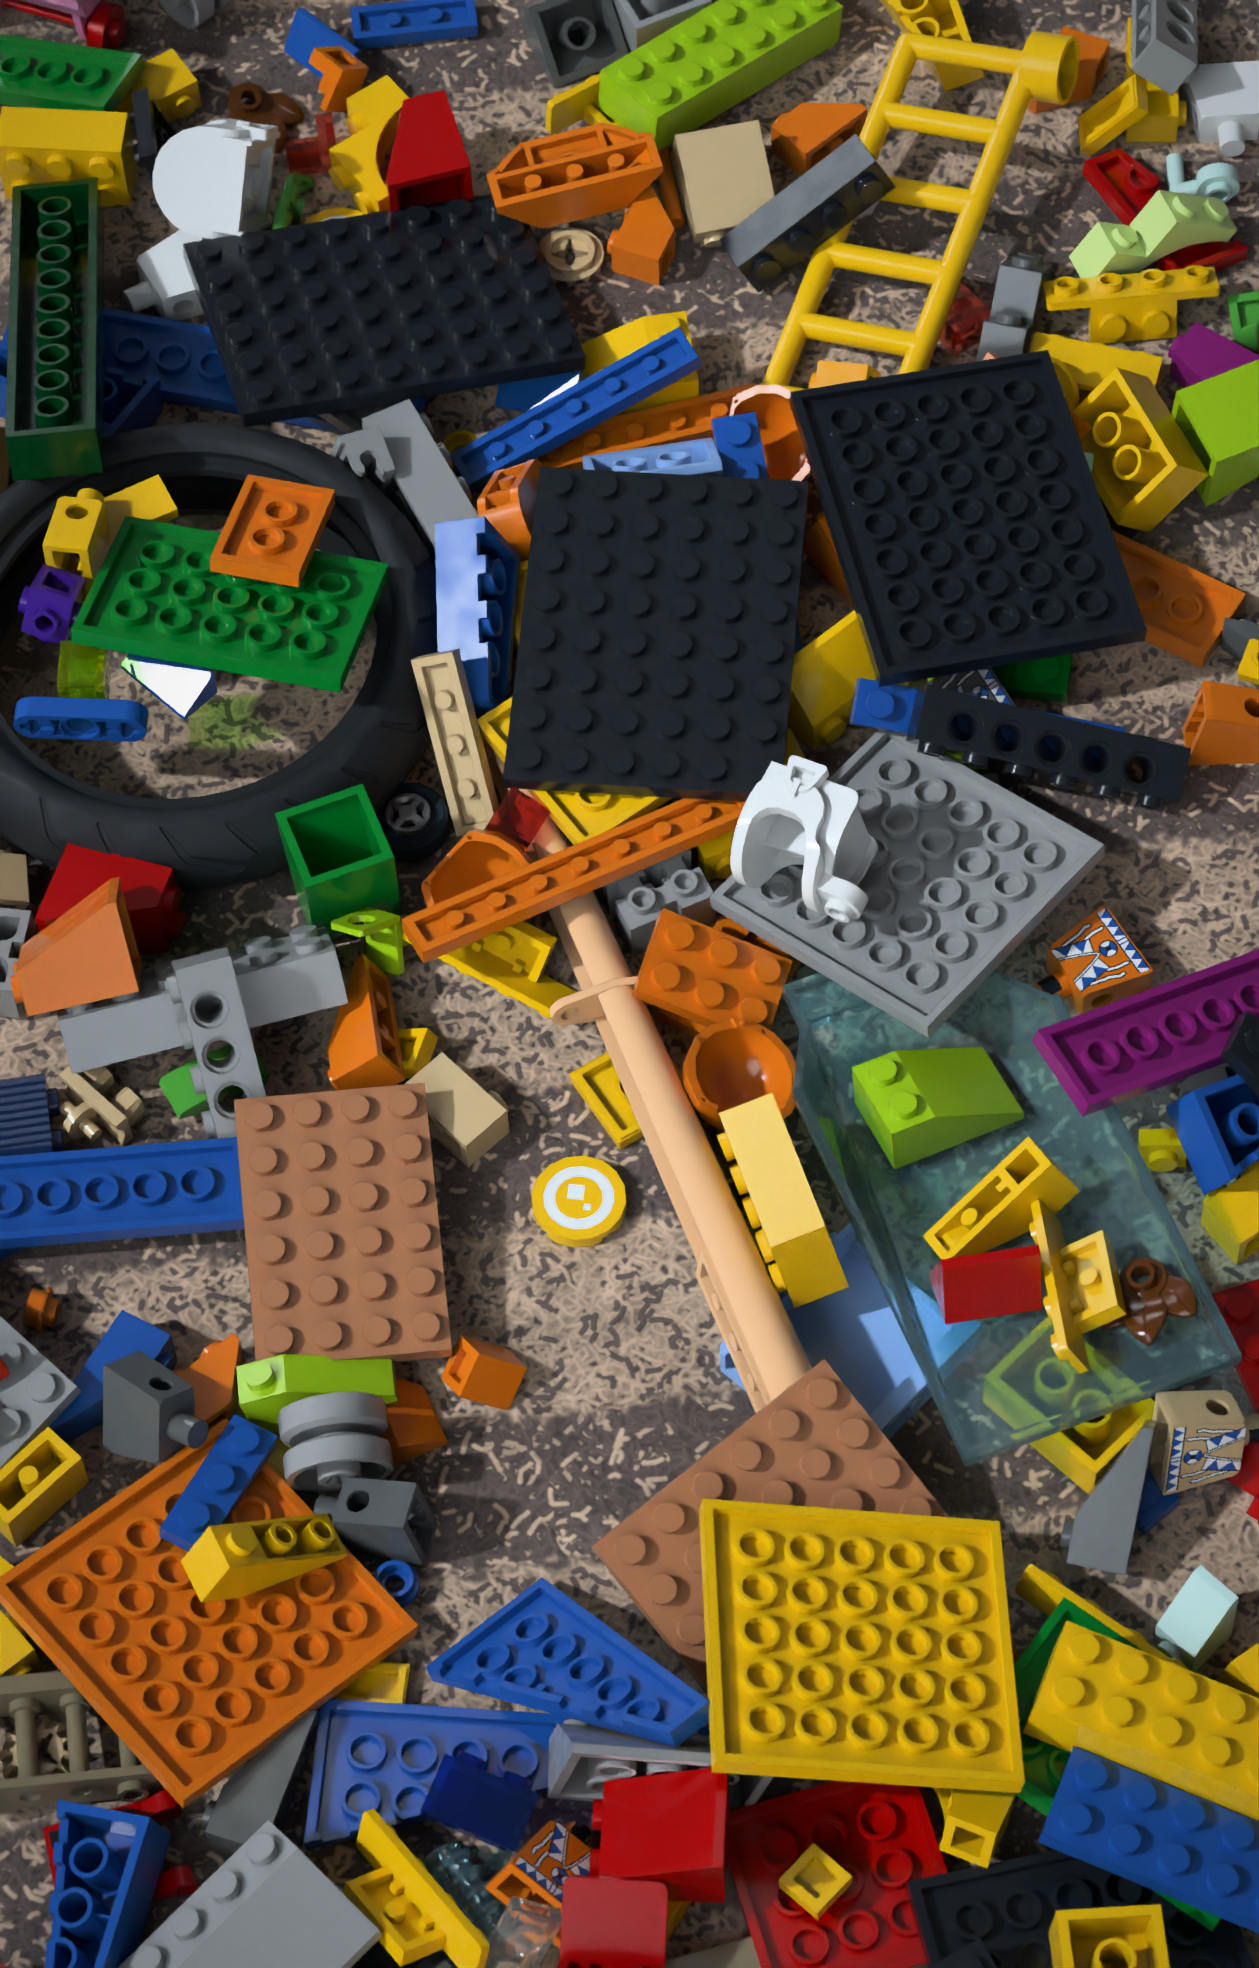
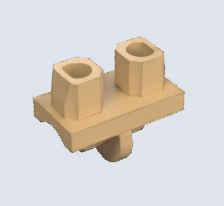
[59,1066,145,1146]

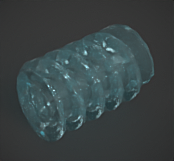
[422,1841,523,1953]

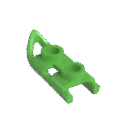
[270,172,316,230]

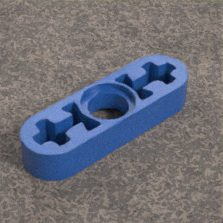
[13,696,149,742]

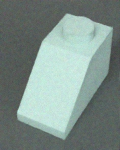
[1153,1564,1239,1672]

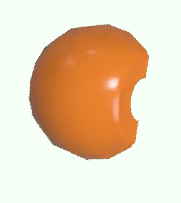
[729,385,812,481]
[421,829,533,923]
[683,1018,800,1131]

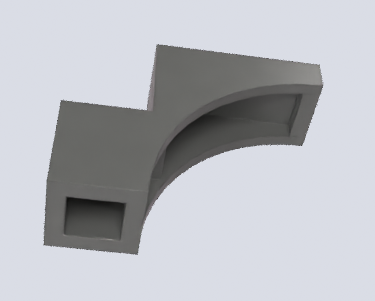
[976,251,1053,361]

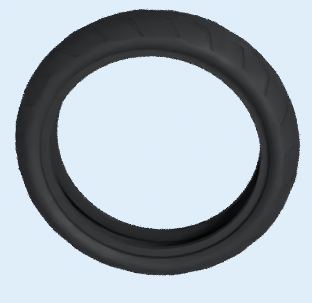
[0,423,438,892]

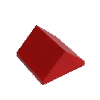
[929,1244,1042,1325]

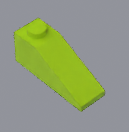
[236,1354,398,1434]

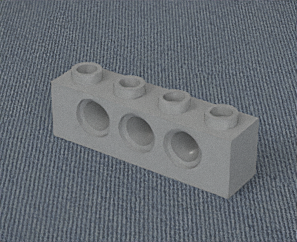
[1131,0,1199,95]
[166,947,266,1139]

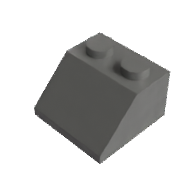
[516,0,629,88]

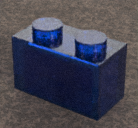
[420,1750,540,1855]

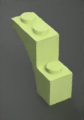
[1069,190,1237,278]

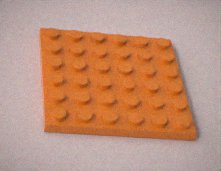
[0,1418,419,1809]

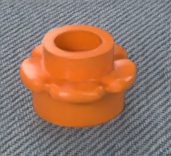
[23,1287,61,1334]

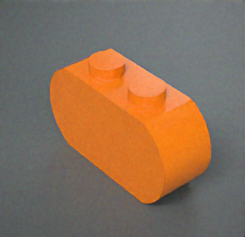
[477,458,544,562]

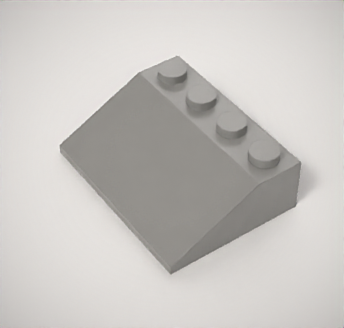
[547,1719,774,1811]
[118,1820,383,1968]

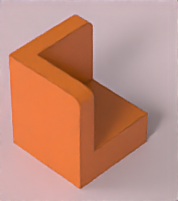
[308,45,369,113]
[441,1334,528,1410]

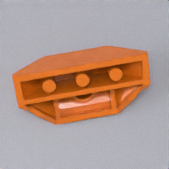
[486,122,663,229]

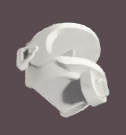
[153,119,280,239]
[730,755,878,923]

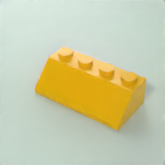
[788,610,910,751]

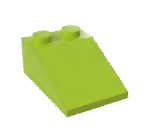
[851,1047,1024,1170]

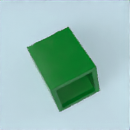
[275,783,402,939]

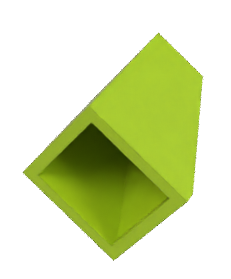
[1171,359,1259,506]

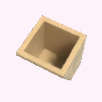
[670,119,775,247]

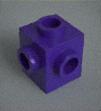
[18,564,87,645]

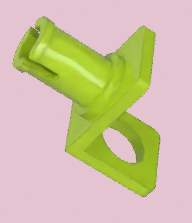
[331,907,416,976]

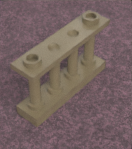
[0,1671,159,1811]

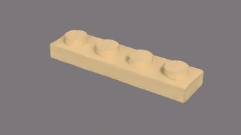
[411,648,504,837]

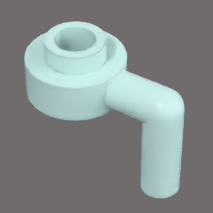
[1166,153,1240,203]

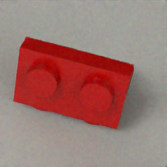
[557,1875,669,1968]

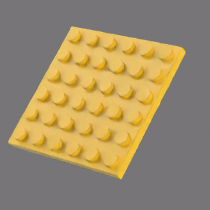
[699,1498,1025,1793]

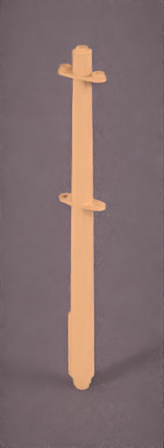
[481,736,812,1413]

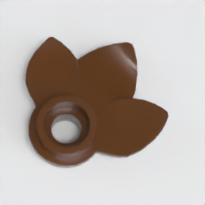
[225,83,304,154]
[1102,1257,1198,1346]

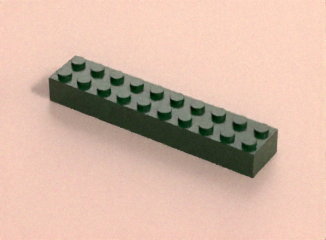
[5,178,104,481]

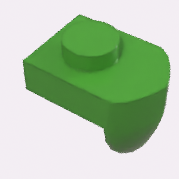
[1227,291,1259,354]

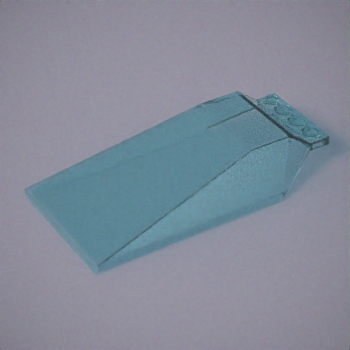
[782,970,1242,1467]

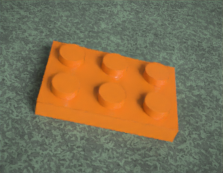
[210,474,335,588]
[632,908,793,1030]

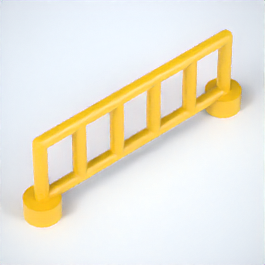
[761,30,1080,391]

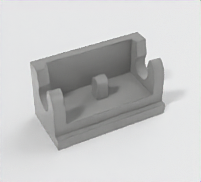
[330,425,396,494]

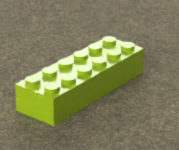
[598,0,843,152]

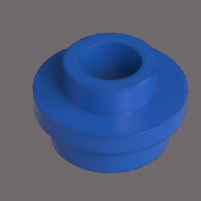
[372,1560,420,1608]

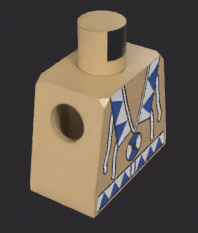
[1148,1390,1259,1495]

